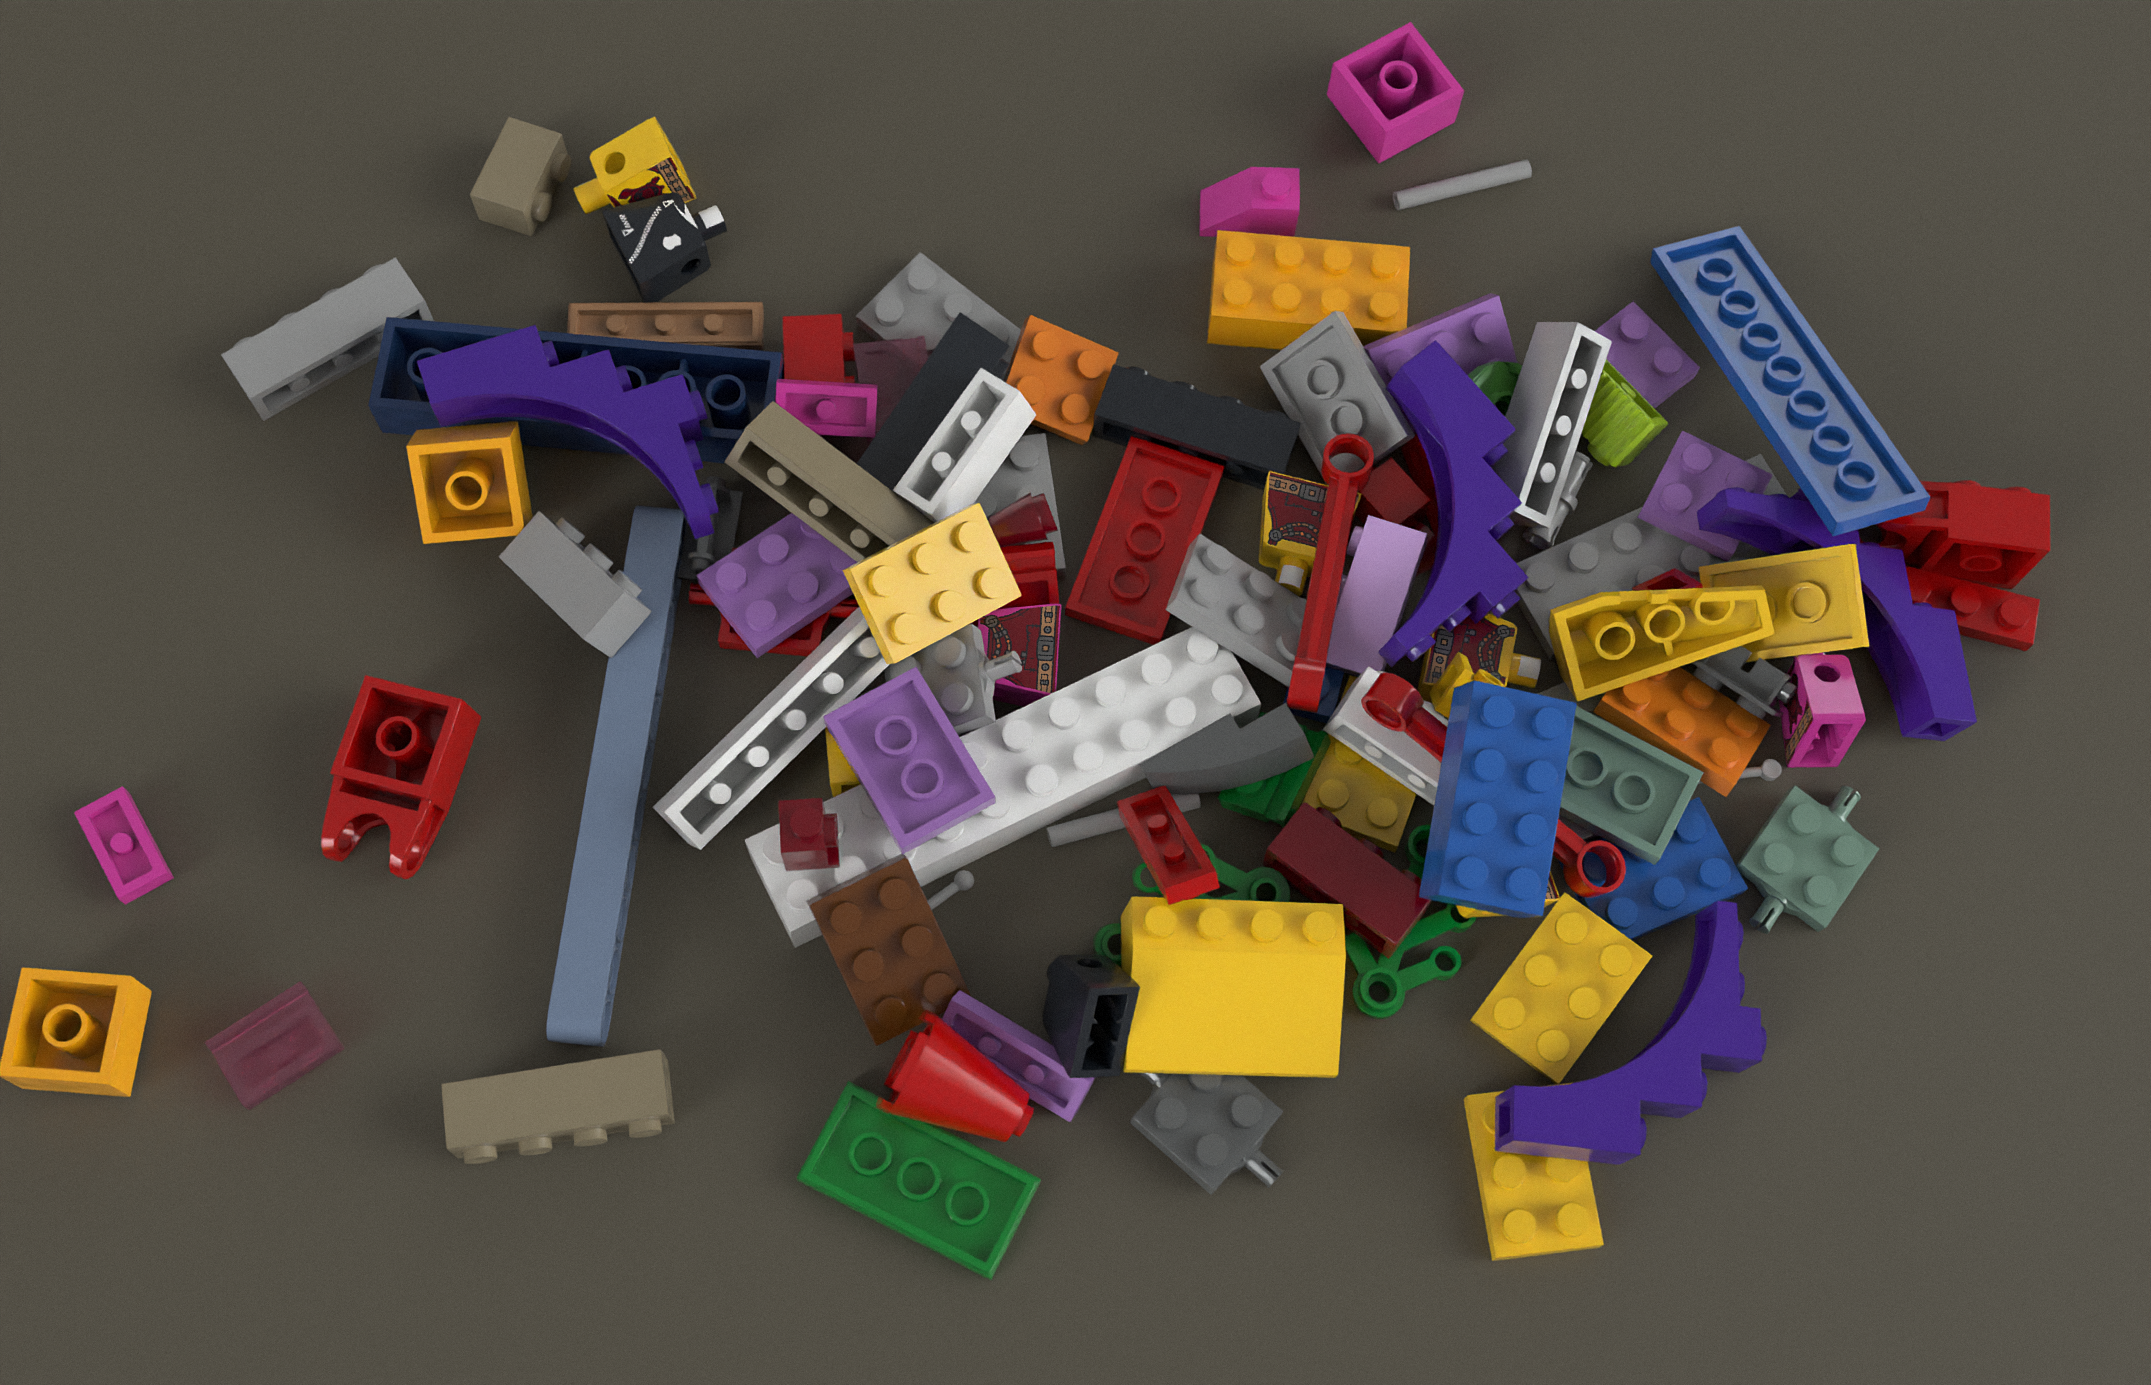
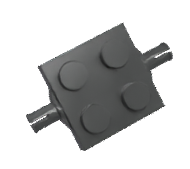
[1130,1073,1284,1195]

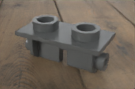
[678,476,743,581]
[1692,646,1798,719]

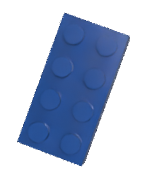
[1419,680,1577,918]

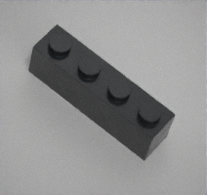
[857,312,1010,493]
[1093,364,1301,490]

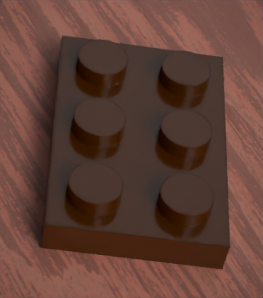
[806,854,971,1046]

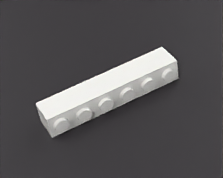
[653,607,889,850]

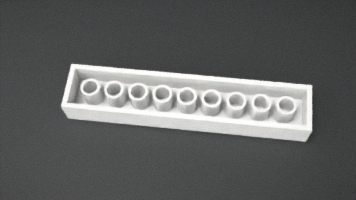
[745,627,1261,948]

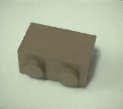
[470,117,571,237]

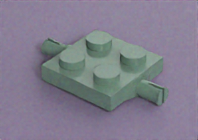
[1736,785,1880,934]

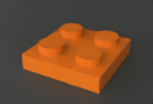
[1003,315,1119,445]

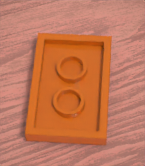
[1593,667,1771,797]

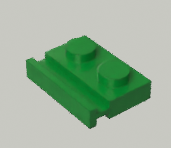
[1217,712,1331,828]

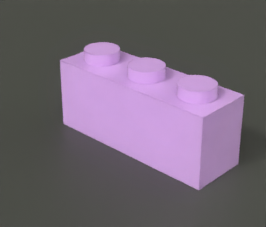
[1326,515,1428,677]

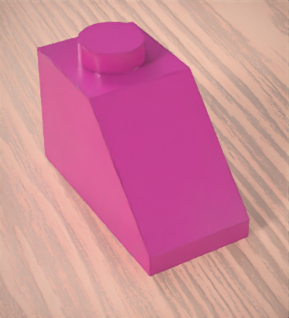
[1199,167,1300,237]

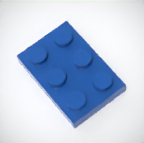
[1558,797,1748,941]

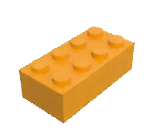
[1207,230,1410,350]

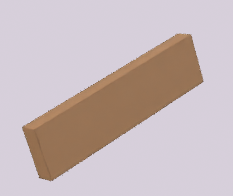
[567,302,764,351]

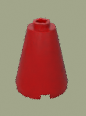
[876,1009,1034,1142]

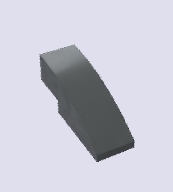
[1139,703,1315,795]

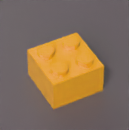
[406,421,533,544]
[0,967,152,1097]

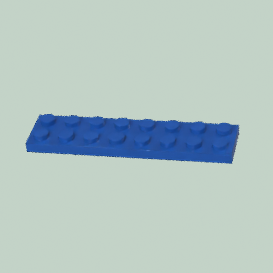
[1650,226,1930,536]

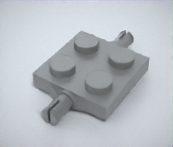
[884,623,1022,736]

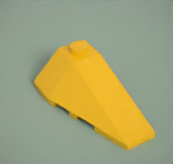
[1549,586,1775,702]

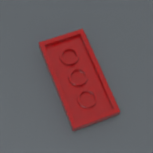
[1065,436,1225,645]

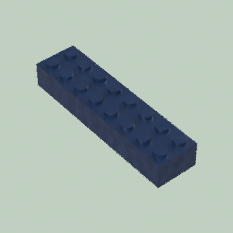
[368,317,784,464]

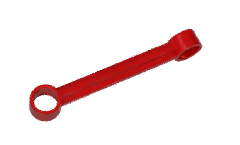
[1287,433,1374,713]
[1361,672,1626,898]

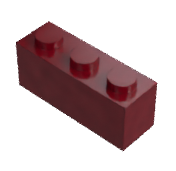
[1263,802,1432,959]

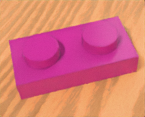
[776,379,878,438]
[74,786,174,905]

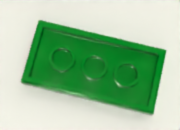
[796,1081,1041,1280]

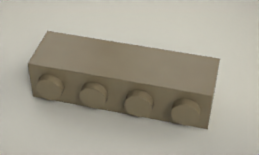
[725,401,934,562]
[441,1049,675,1164]

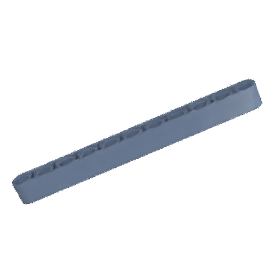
[546,505,687,1047]

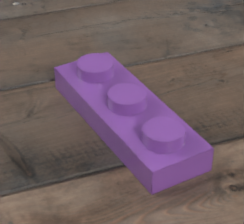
[942,990,1095,1122]

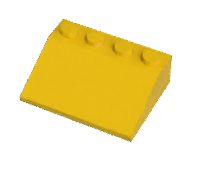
[1121,896,1346,1078]

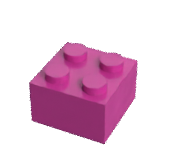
[1327,22,1464,164]

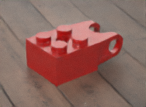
[1859,480,2050,589]
[321,675,481,879]

